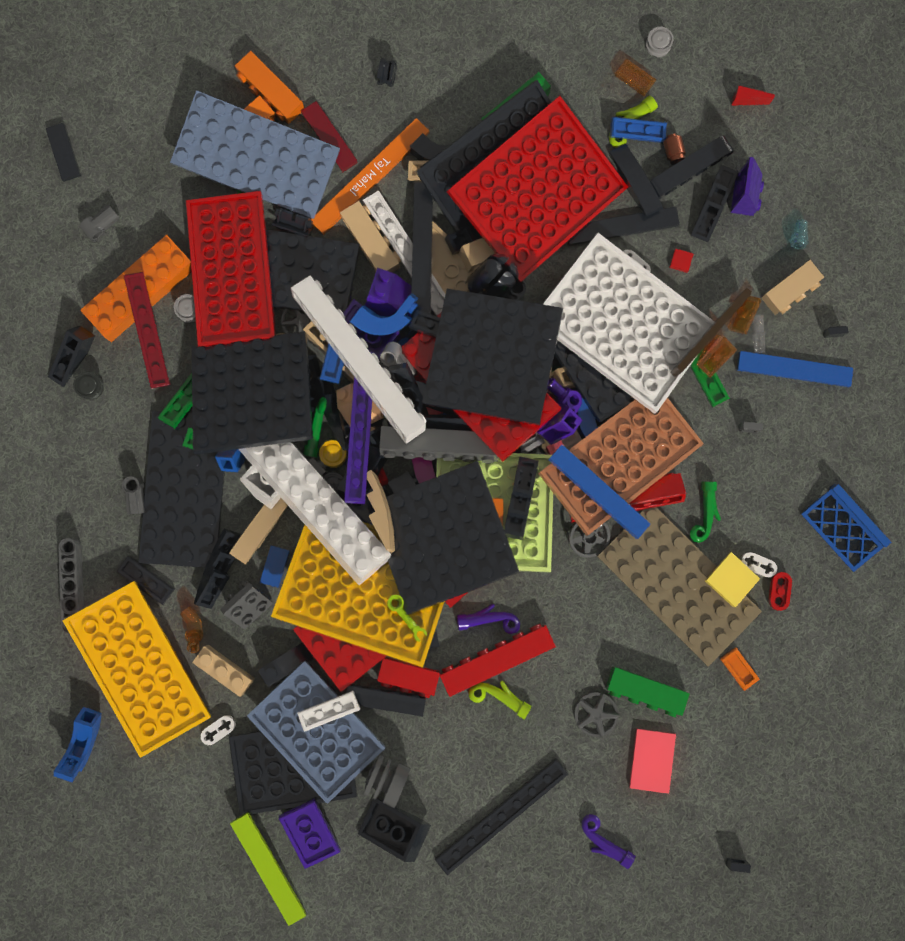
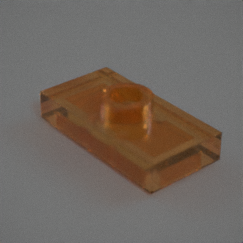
[615,59,656,97]
[728,296,761,334]

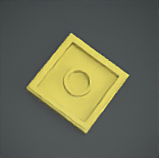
[705,552,760,608]

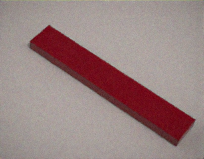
[123,272,170,389]

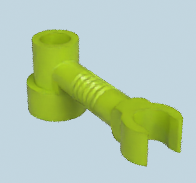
[387,595,427,642]

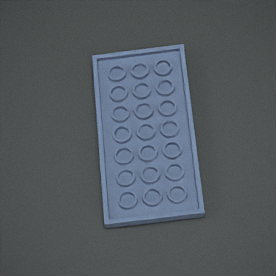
[170,90,340,219]

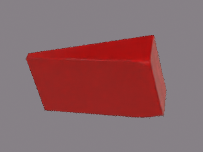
[731,85,775,106]

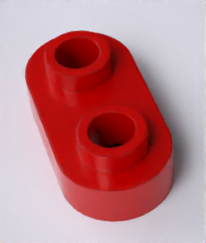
[768,572,792,611]

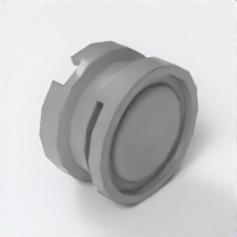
[645,26,674,57]
[174,294,196,323]
[520,432,545,454]

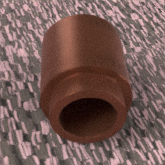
[663,134,686,164]

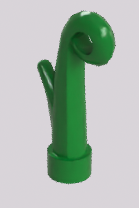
[303,397,327,457]
[690,481,721,543]

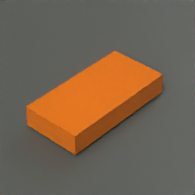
[720,647,760,691]

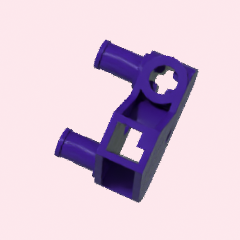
[537,378,582,445]

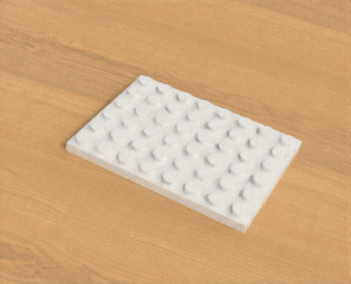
[543,233,714,414]

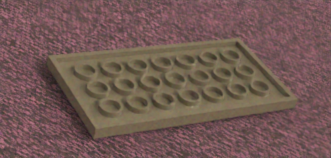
[597,507,762,667]

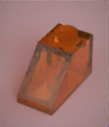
[696,335,737,378]

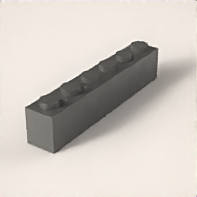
[380,426,498,464]

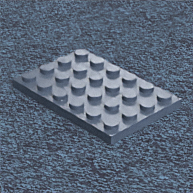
[247,660,386,804]

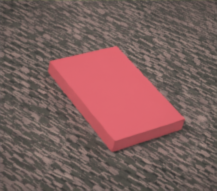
[629,728,676,794]

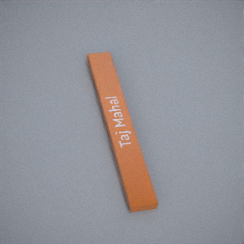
[311,118,430,235]

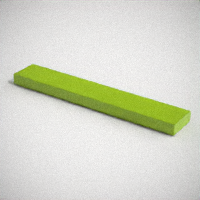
[230,812,306,926]

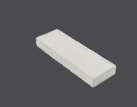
[297,691,360,732]

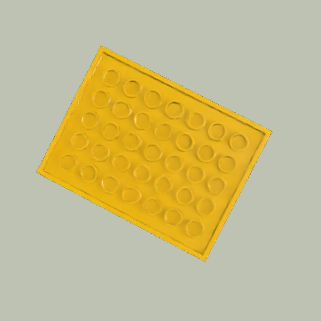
[271,522,445,668]

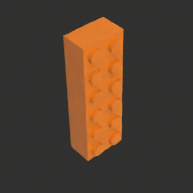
[80,235,192,342]

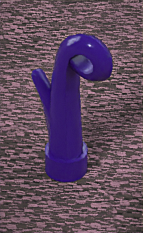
[457,604,520,634]
[582,814,636,869]

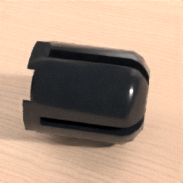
[465,254,519,298]

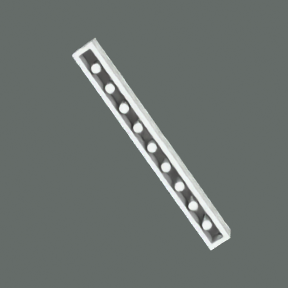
[291,276,426,444]

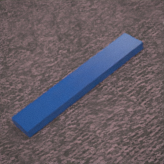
[737,351,853,387]
[548,445,650,539]

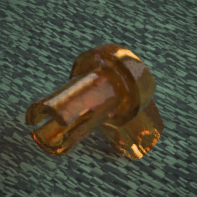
[180,606,203,653]

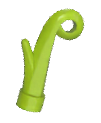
[609,95,658,148]
[468,681,532,719]

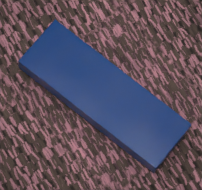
[610,117,667,143]

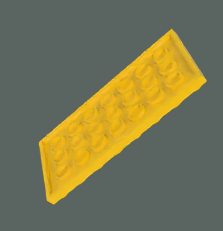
[63,581,211,758]

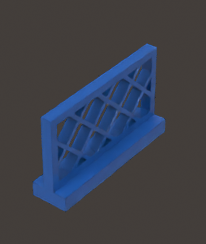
[801,484,892,572]

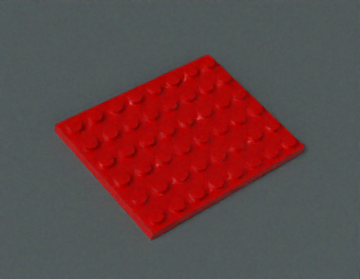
[446,96,628,283]

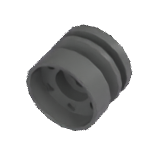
[363,755,411,808]

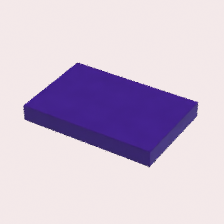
[278,799,341,869]

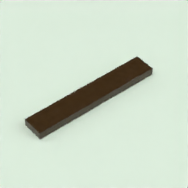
[670,288,752,377]

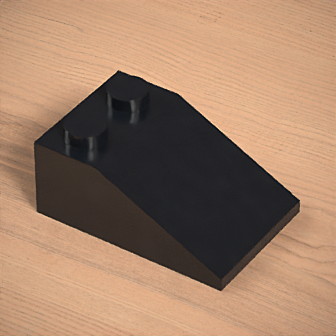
[358,798,431,862]

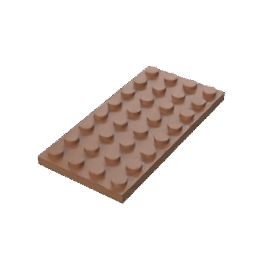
[538,398,704,536]

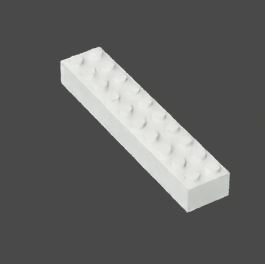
[239,442,391,585]

